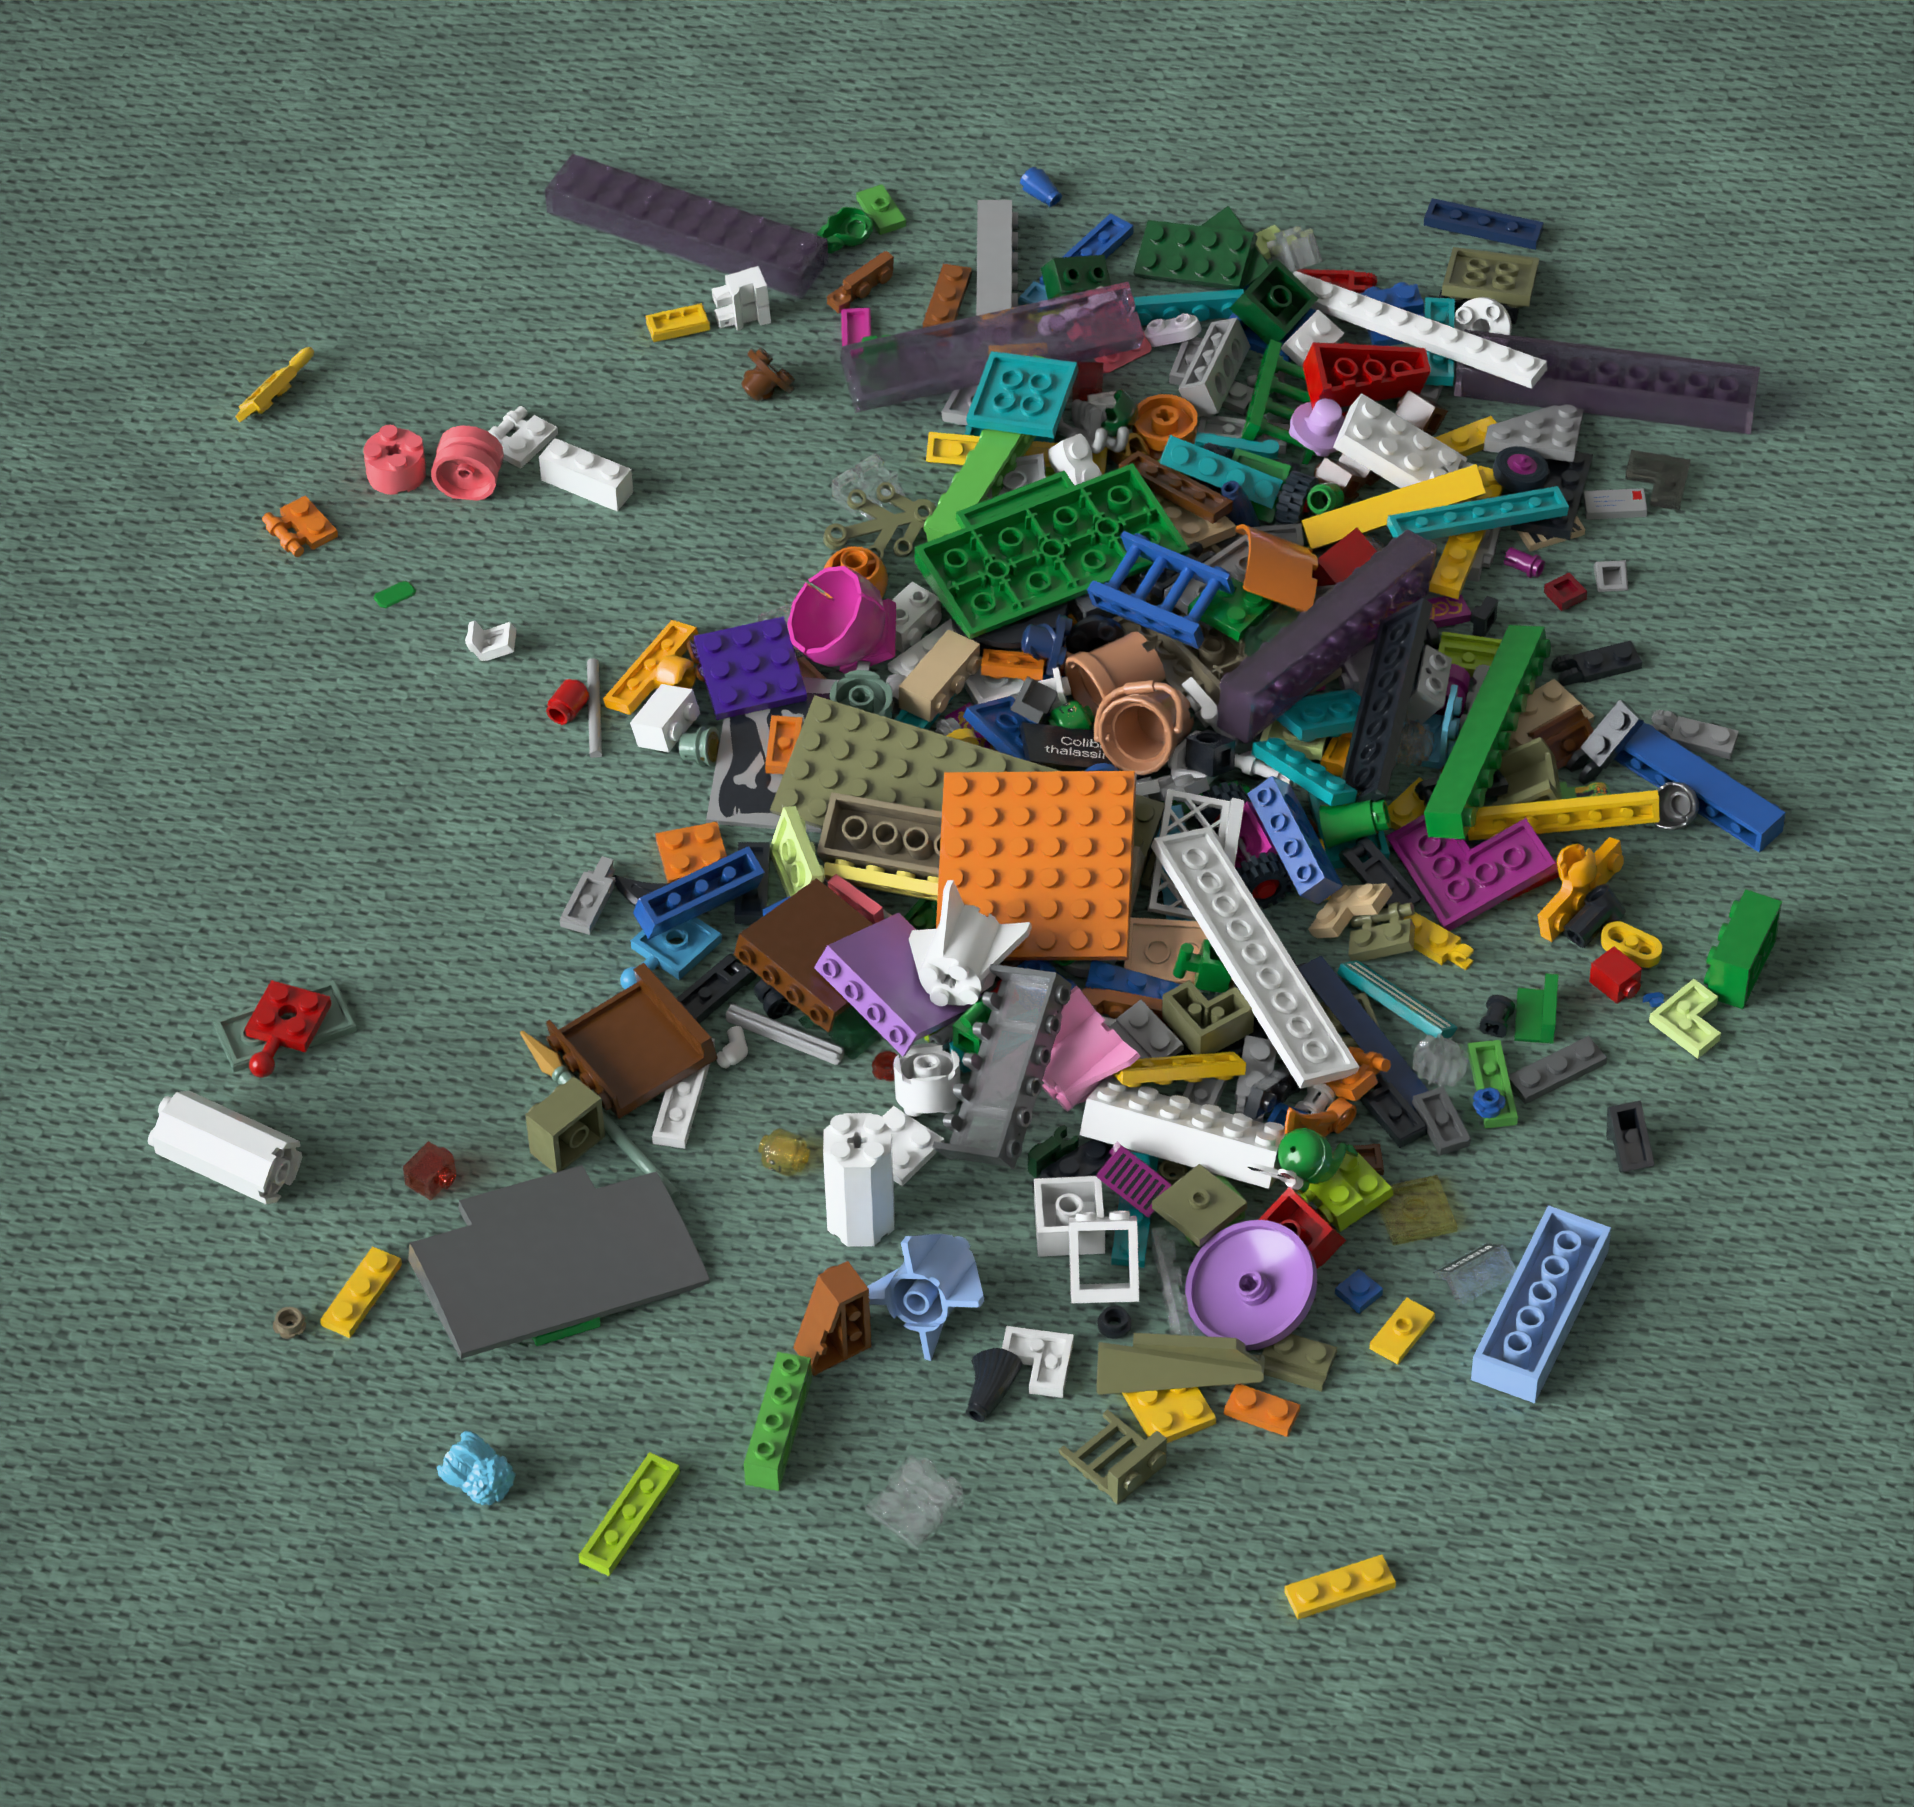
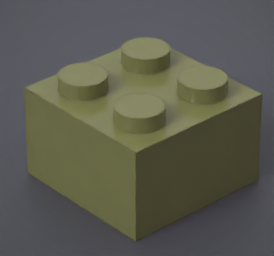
[525,1077,605,1173]

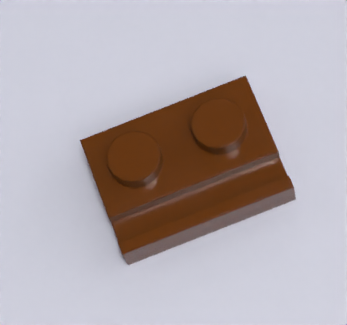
[1527,705,1594,770]

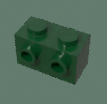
[1041,255,1111,304]

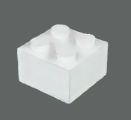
[1034,1176,1105,1257]

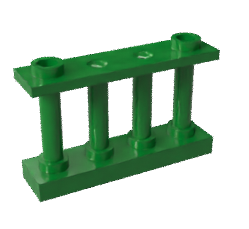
[1241,339,1318,465]

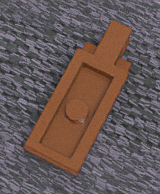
[827,251,894,314]

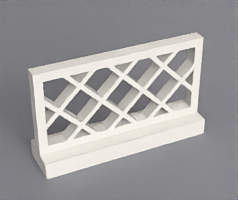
[1148,789,1244,920]

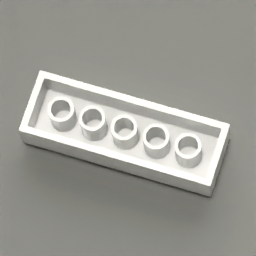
[1080,1078,1285,1189]

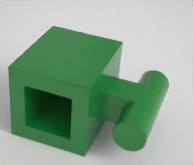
[1173,939,1232,993]
[953,995,1003,1055]

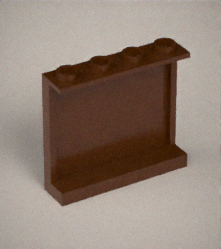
[733,878,873,1033]
[546,963,718,1119]

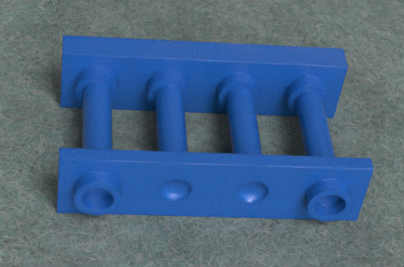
[1087,531,1235,649]

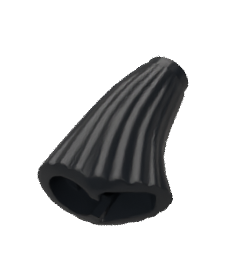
[966,1348,1023,1422]

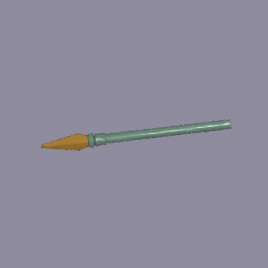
[520,1031,680,1200]

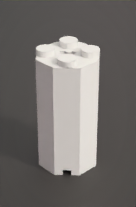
[148,1091,302,1204]
[823,1113,895,1246]

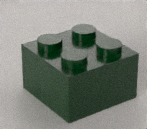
[1229,258,1319,345]

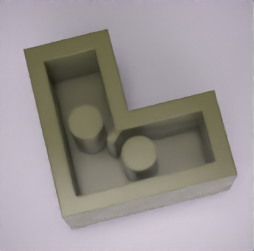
[1162,980,1254,1055]

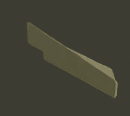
[1096,1333,1265,1395]

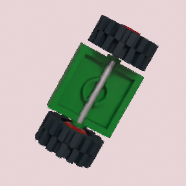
[1190,442,1319,529]

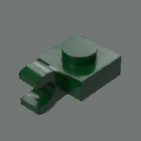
[1028,1125,1079,1179]

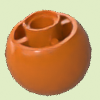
[824,546,888,599]

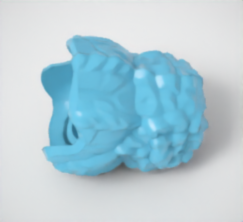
[437,1430,516,1506]

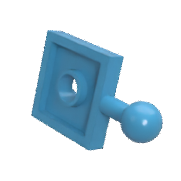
[620,917,722,989]

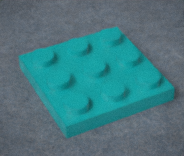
[966,351,1078,438]

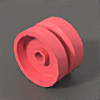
[431,425,504,501]

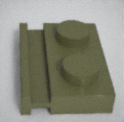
[1262,1334,1337,1392]

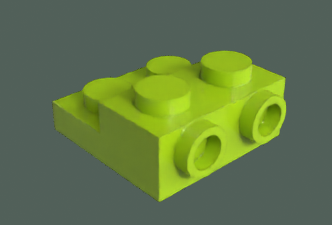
[1299,1153,1394,1232]

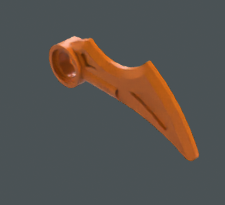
[1285,1097,1357,1137]

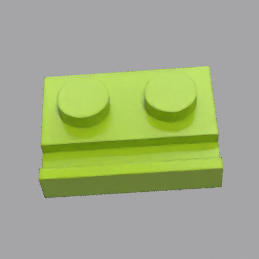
[1438,632,1502,677]

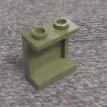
[1492,737,1562,806]

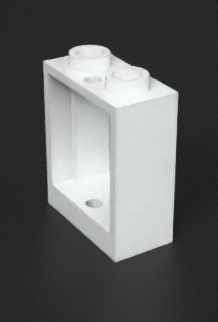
[1068,1211,1139,1303]

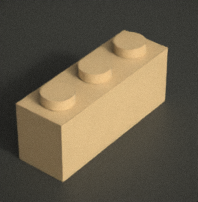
[899,629,982,722]

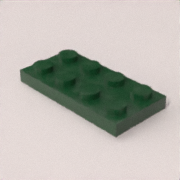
[1133,220,1258,290]

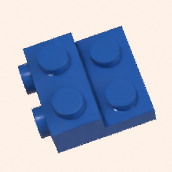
[1360,282,1424,346]

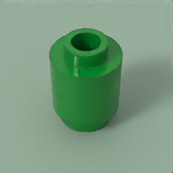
[1307,483,1344,515]

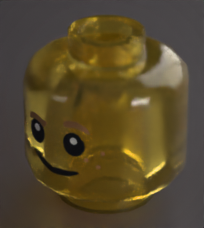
[758,1128,810,1176]

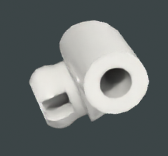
[716,1026,748,1068]

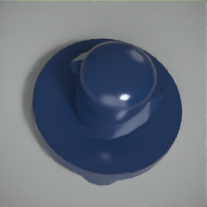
[1021,614,1073,676]

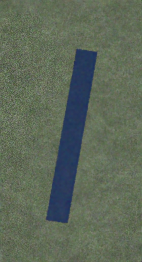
[1298,956,1429,1113]

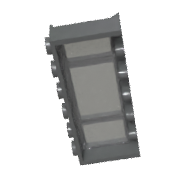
[932,964,1072,1169]

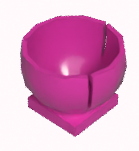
[787,566,896,674]

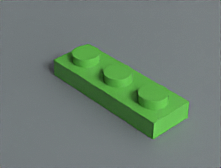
[1467,1040,1518,1128]

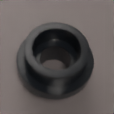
[1098,1306,1131,1339]

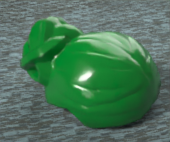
[817,207,873,254]

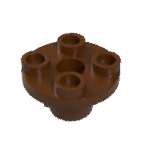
[741,347,795,401]

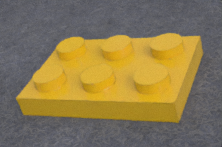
[1122,1387,1216,1443]

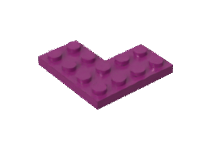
[1386,815,1558,931]

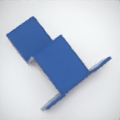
[1643,992,1664,1008]

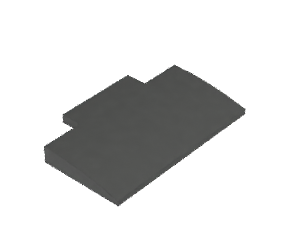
[408,1165,710,1359]

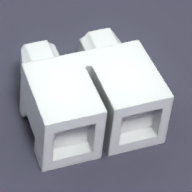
[712,266,771,331]

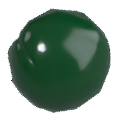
[1100,389,1139,437]

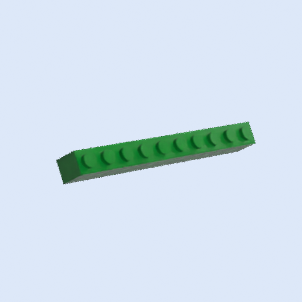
[1424,625,1551,840]

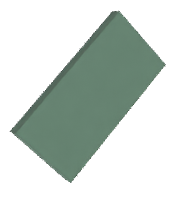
[212,980,357,1072]

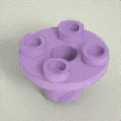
[1289,398,1345,457]

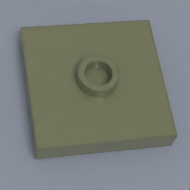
[1152,1164,1247,1247]

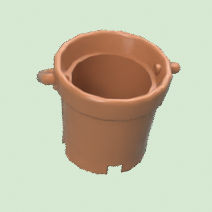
[1064,632,1166,724]
[1094,680,1194,776]

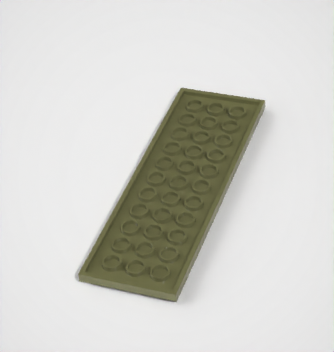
[770,695,1165,879]

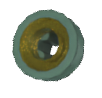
[679,726,720,767]

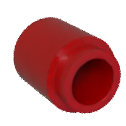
[546,679,589,725]

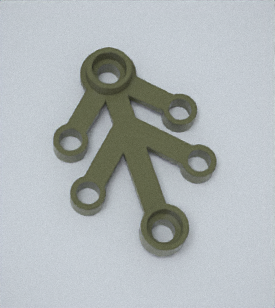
[823,482,936,560]

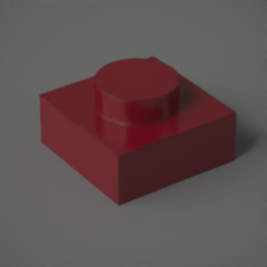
[1544,572,1587,612]

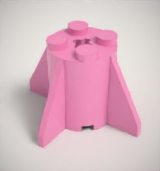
[1042,986,1141,1112]

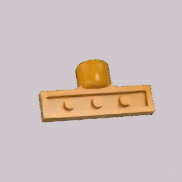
[603,620,699,715]
[1537,837,1624,942]

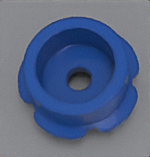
[1473,1088,1505,1119]

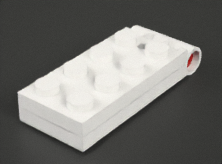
[1333,393,1474,503]

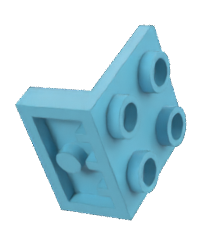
[1408,684,1463,769]

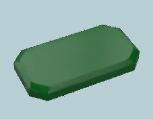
[374,581,416,608]

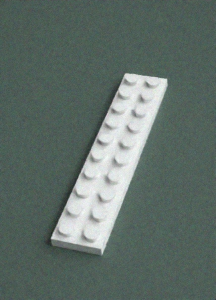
[1151,827,1359,1089]

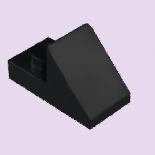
[1606,1100,1655,1172]

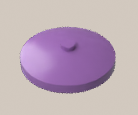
[1185,1220,1317,1351]

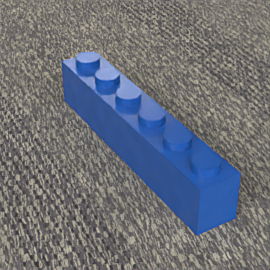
[1614,723,1786,853]

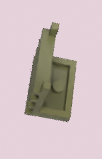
[1059,1409,1167,1505]

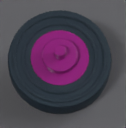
[1493,446,1548,493]

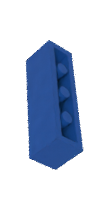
[633,846,765,940]

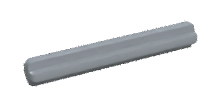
[726,1004,844,1065]

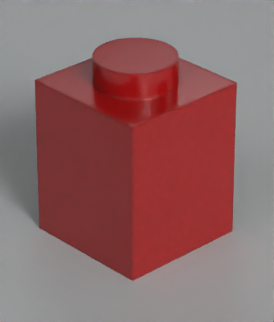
[1589,946,1642,1004]

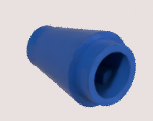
[1020,167,1062,207]

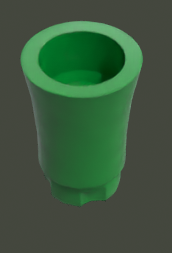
[1319,799,1391,849]

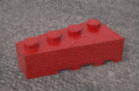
[1303,342,1431,410]

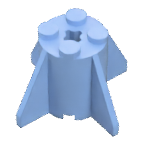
[867,1234,984,1361]

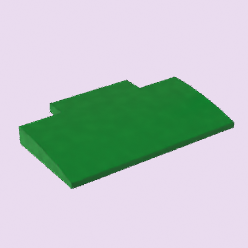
[915,463,1190,639]

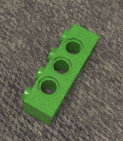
[744,1352,812,1491]

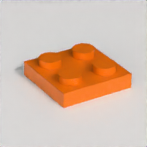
[655,822,727,883]

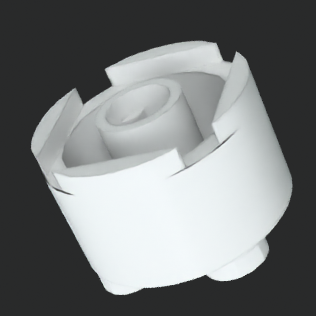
[894,1043,961,1116]

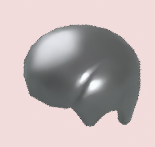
[1654,782,1699,830]

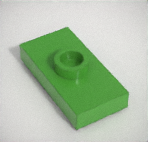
[856,184,906,235]

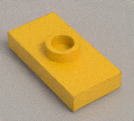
[645,303,710,342]
[1370,1297,1435,1364]

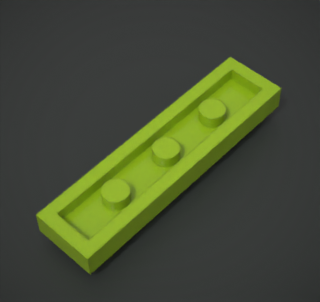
[579,1452,680,1576]

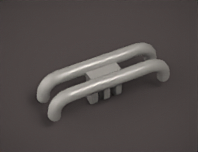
[1057,399,1129,454]

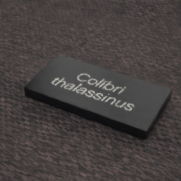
[1020,722,1152,780]

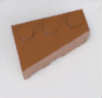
[793,1261,872,1376]

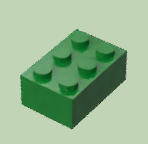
[1704,889,1782,1009]

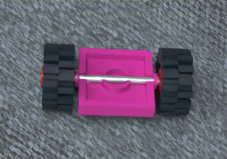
[1194,782,1293,909]

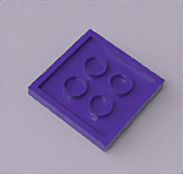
[694,616,807,720]

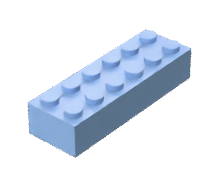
[1471,1205,1611,1403]

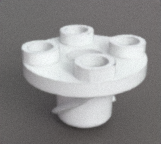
[1454,297,1512,346]

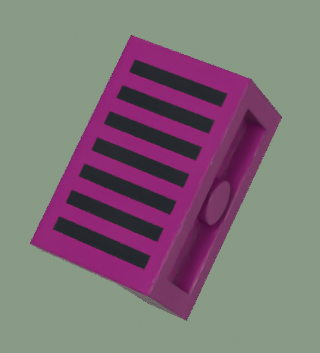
[1096,1142,1172,1218]

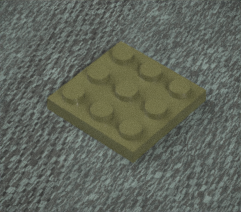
[1442,247,1539,308]

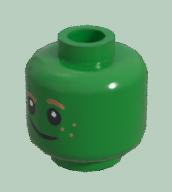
[1046,700,1095,730]

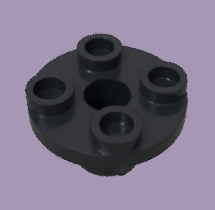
[1066,614,1127,654]

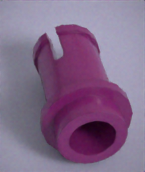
[1504,547,1545,578]

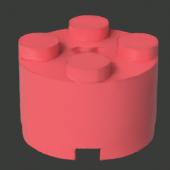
[364,425,426,495]

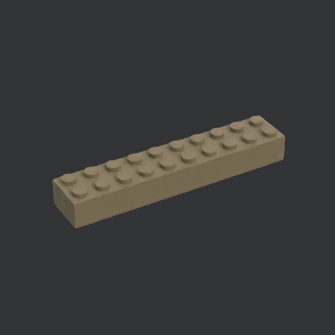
[817,792,1145,917]

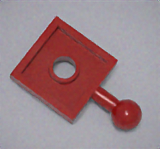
[245,980,332,1078]

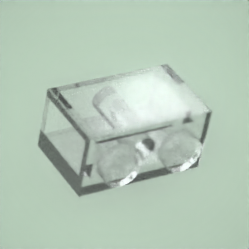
[1266,226,1323,272]

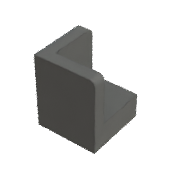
[1010,676,1058,724]

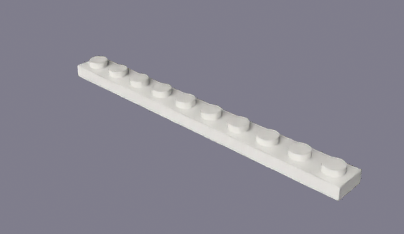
[1293,271,1547,388]

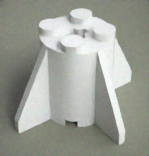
[909,880,1032,1006]

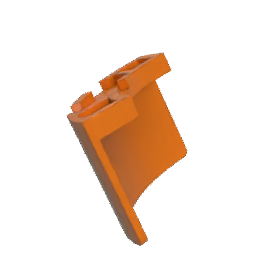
[1235,524,1318,620]

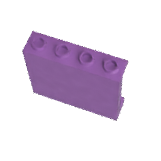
[814,913,982,1056]

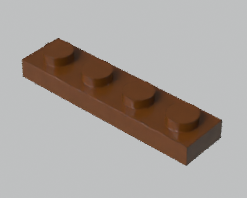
[1119,451,1233,524]

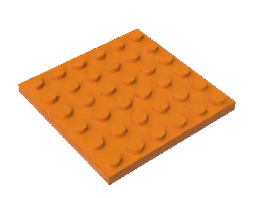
[936,771,1137,960]

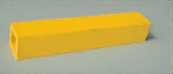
[1301,464,1489,550]

